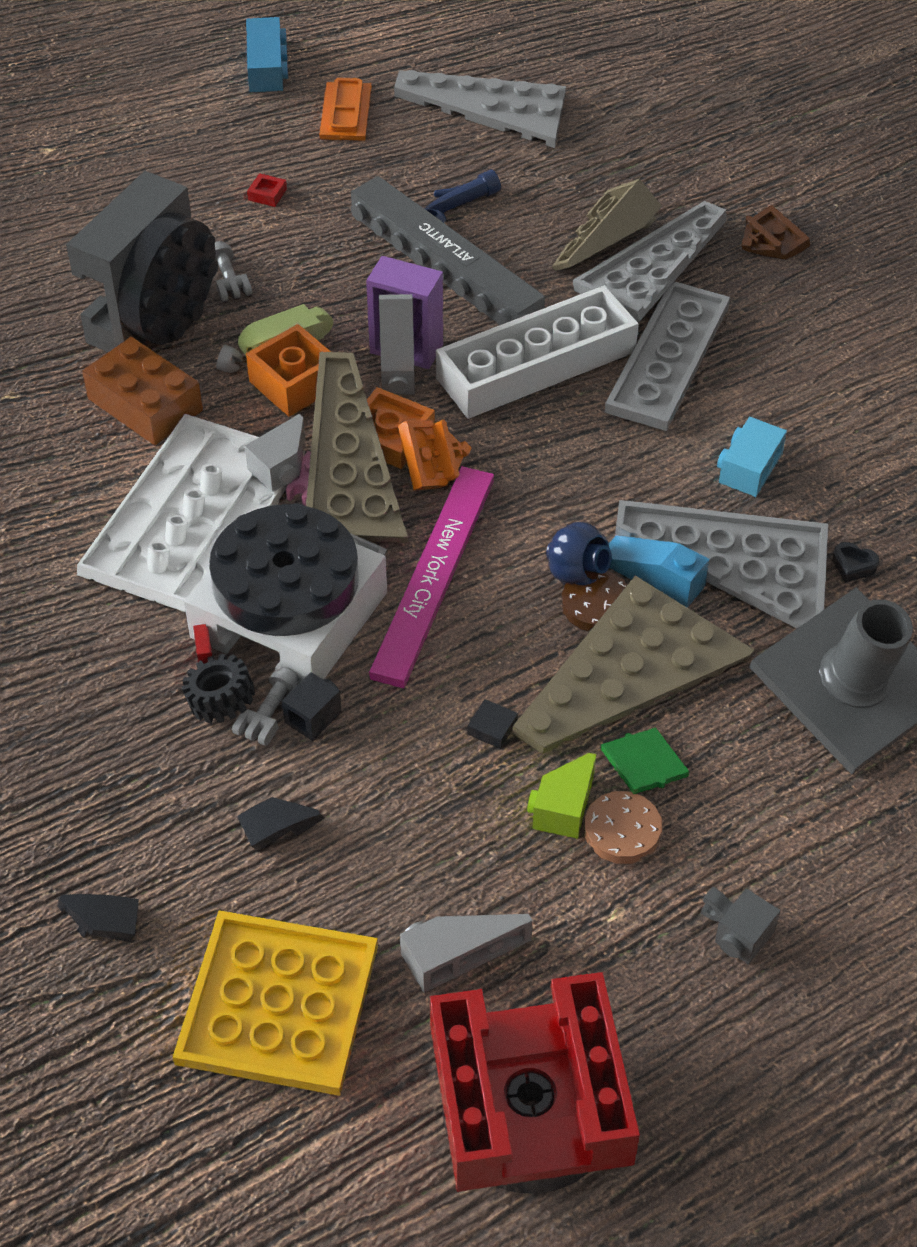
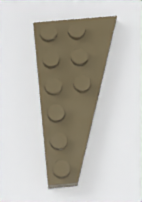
[306,352,409,543]

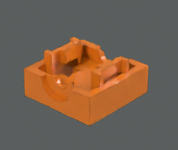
[367,387,435,469]

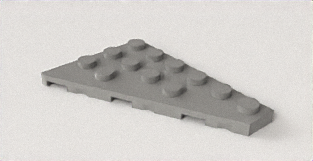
[615,500,828,629]

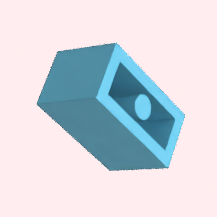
[717,416,787,497]

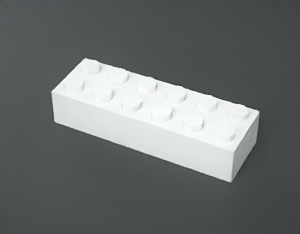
[436,285,639,419]

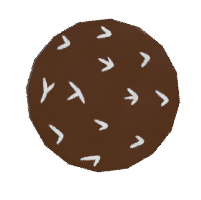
[561,571,628,631]

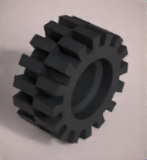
[182,654,255,723]

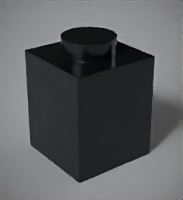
[282,672,342,741]

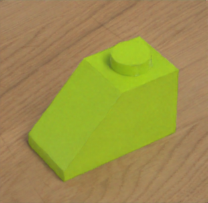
[527,753,596,839]

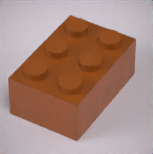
[82,337,203,446]

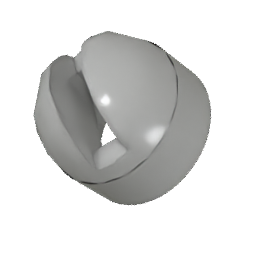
[216,345,243,373]

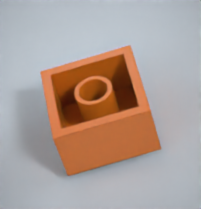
[246,324,331,417]

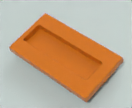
[319,78,372,141]

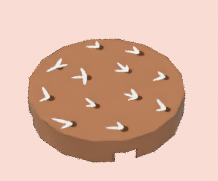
[584,791,662,864]

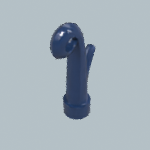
[424,169,501,223]

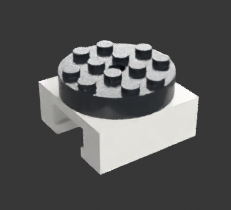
[184,503,387,684]

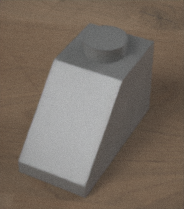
[245,414,306,492]

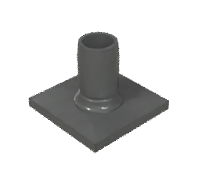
[749,587,917,775]

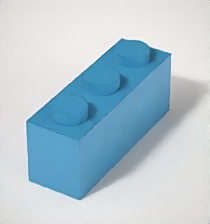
[246,17,288,92]

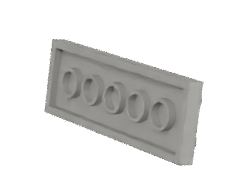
[604,281,730,431]

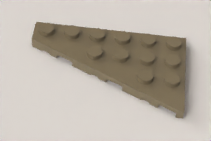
[512,576,754,754]

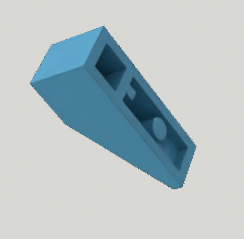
[609,535,709,608]

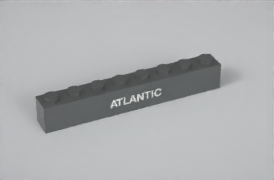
[351,176,545,325]

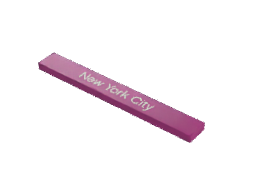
[369,466,494,689]

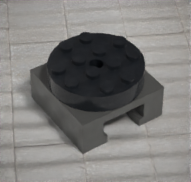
[66,171,218,352]

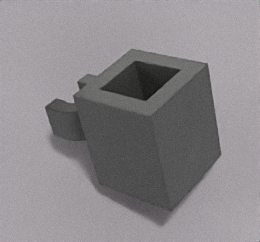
[701,887,781,964]

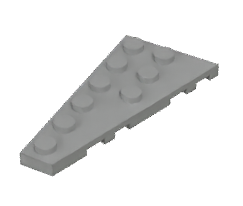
[394,70,566,148]
[573,201,727,322]

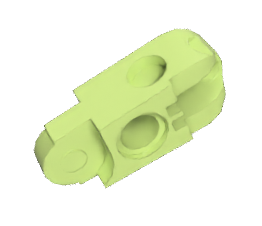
[238,304,333,356]

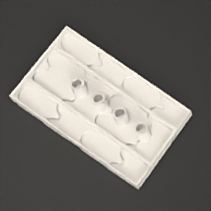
[77,414,305,612]

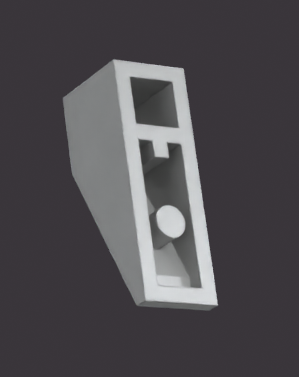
[379,294,415,395]
[400,914,533,993]

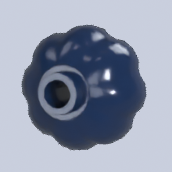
[546,522,612,586]

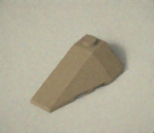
[552,179,662,271]

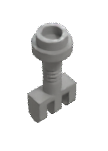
[215,241,252,302]
[232,667,299,746]

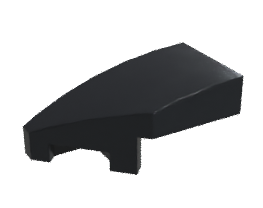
[237,797,325,852]
[57,894,139,942]

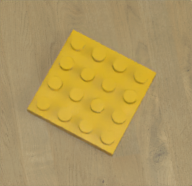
[172,910,378,1096]

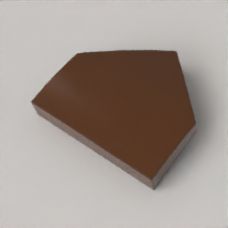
[741,205,810,260]

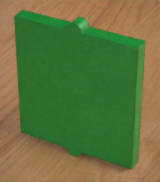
[601,727,689,795]

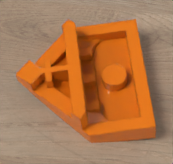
[398,419,472,490]

